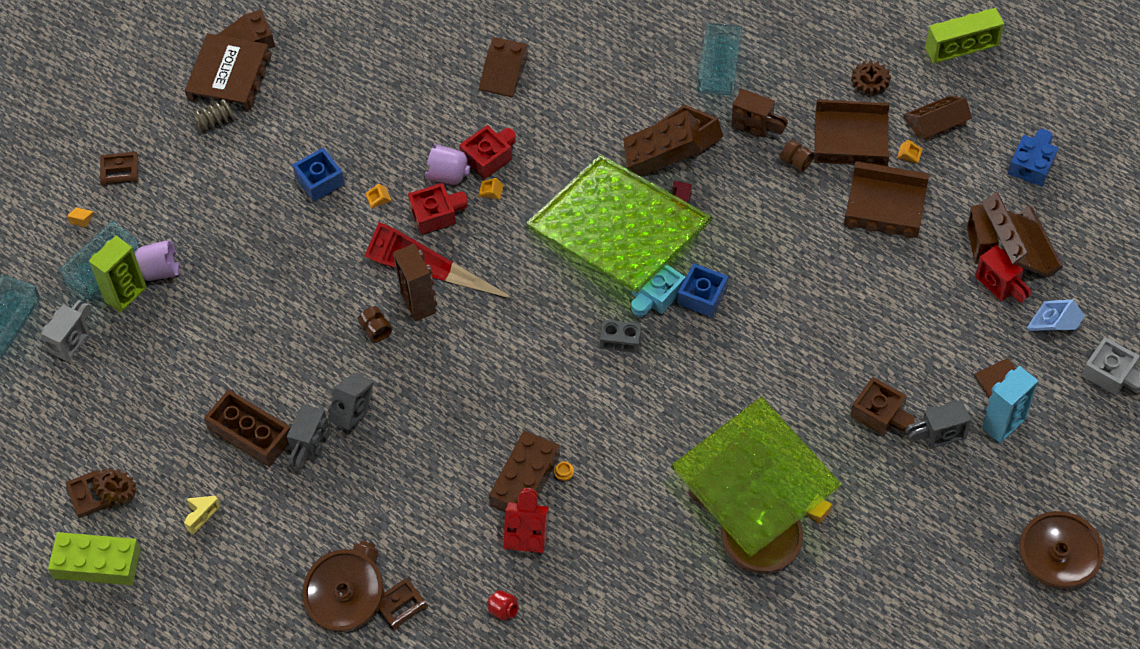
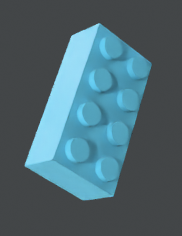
[982,366,1038,444]

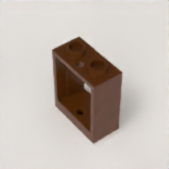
[966,204,999,264]

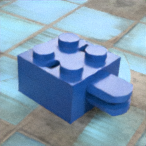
[1008,129,1059,187]

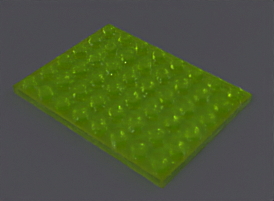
[526,154,712,293]

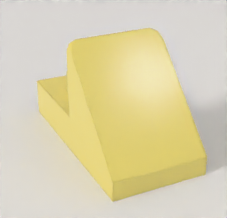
[184,496,221,534]

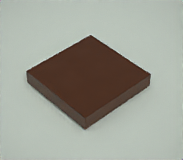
[974,358,1016,398]

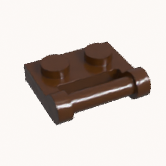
[100,152,139,186]
[65,470,113,518]
[379,577,428,631]

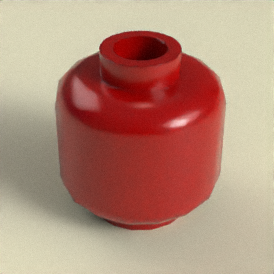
[487,590,519,620]

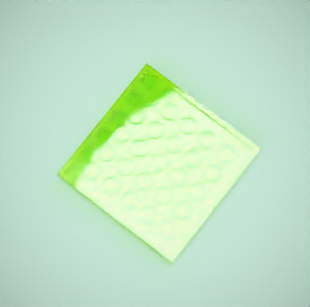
[671,396,842,557]

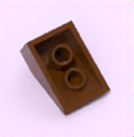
[217,9,275,49]
[479,37,528,98]
[657,104,723,155]

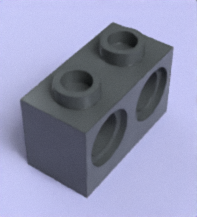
[600,319,641,353]

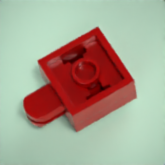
[459,125,516,179]
[408,183,468,235]
[975,245,1032,303]
[503,488,549,553]

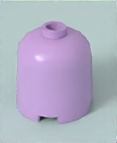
[425,143,470,185]
[135,240,179,281]

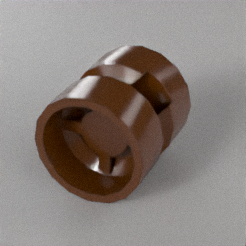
[780,139,815,173]
[358,306,393,343]

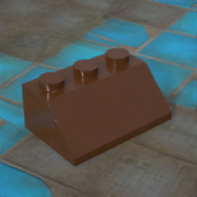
[903,95,972,139]

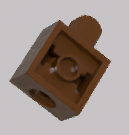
[731,88,788,138]
[850,377,915,436]

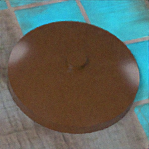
[721,495,803,574]
[1019,511,1103,589]
[303,549,384,632]

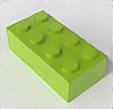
[925,8,1004,64]
[89,236,147,313]
[48,532,141,586]

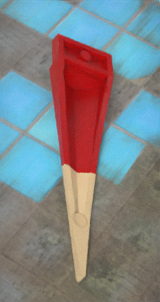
[364,222,509,297]

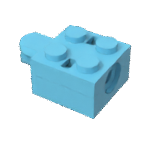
[631,257,686,317]

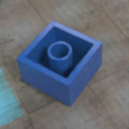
[292,147,345,202]
[678,263,728,318]

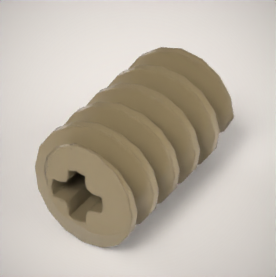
[194,100,235,133]

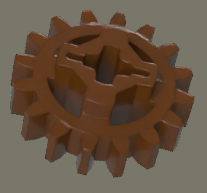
[851,60,891,96]
[92,468,136,505]

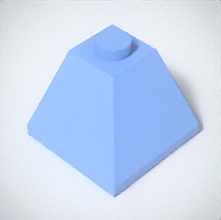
[1026,299,1085,331]

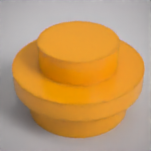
[554,461,574,481]

